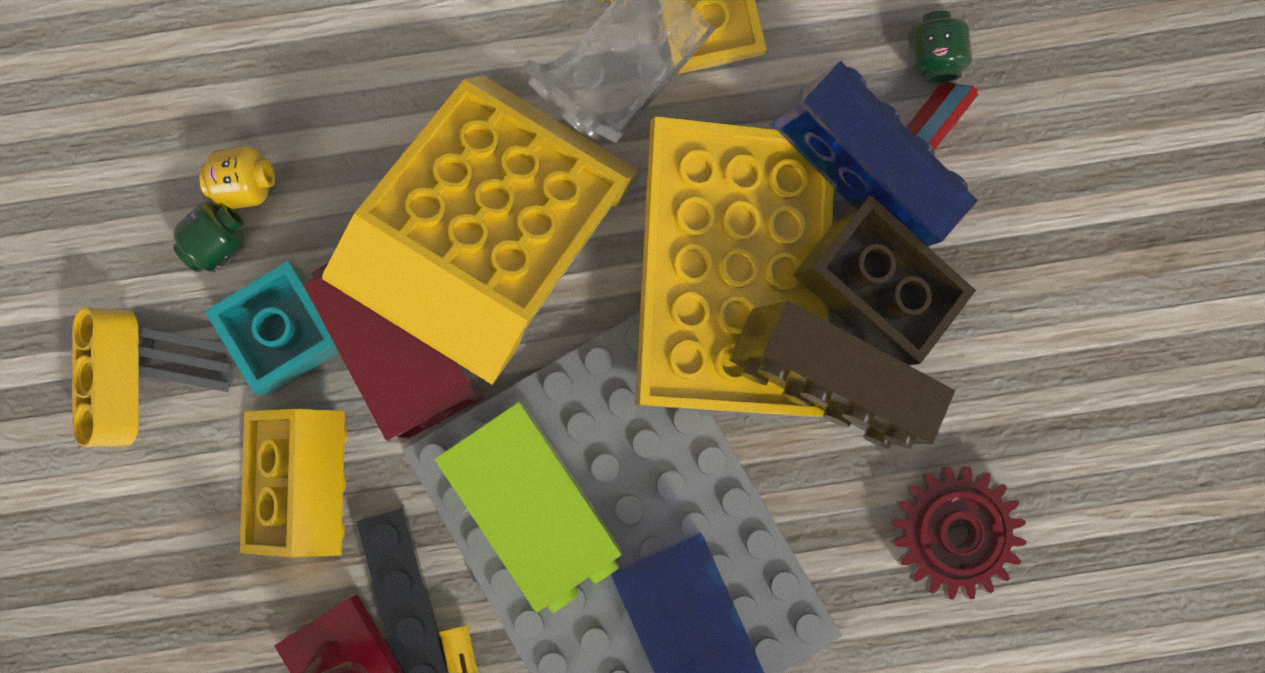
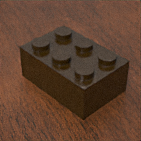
[793,195,976,366]

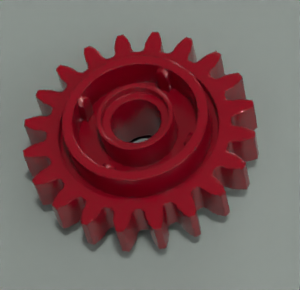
[890,467,1027,600]

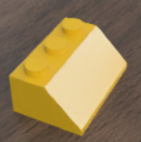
[240,409,347,557]

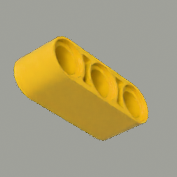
[72,307,139,447]

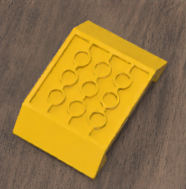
[322,75,641,385]

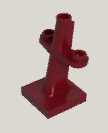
[274,594,404,673]

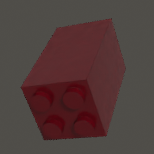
[303,263,484,443]

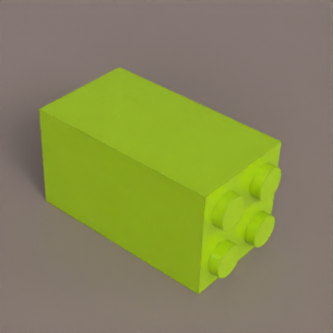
[434,402,622,614]

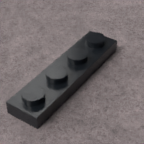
[356,508,448,673]

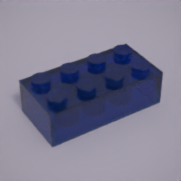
[771,61,978,247]
[611,530,764,673]

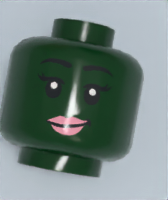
[908,10,972,83]
[173,203,245,272]

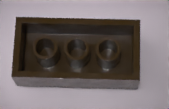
[729,300,956,449]

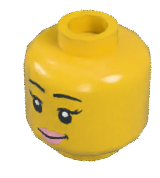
[199,146,275,209]

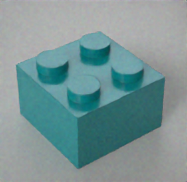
[205,261,339,397]

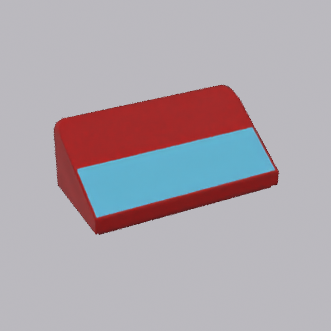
[888,82,979,173]

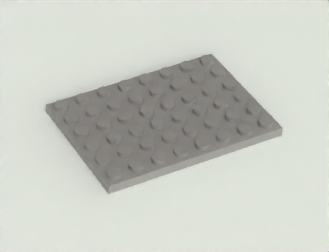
[403,312,842,673]

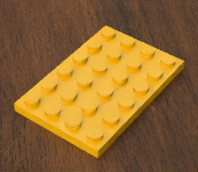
[635,116,836,417]

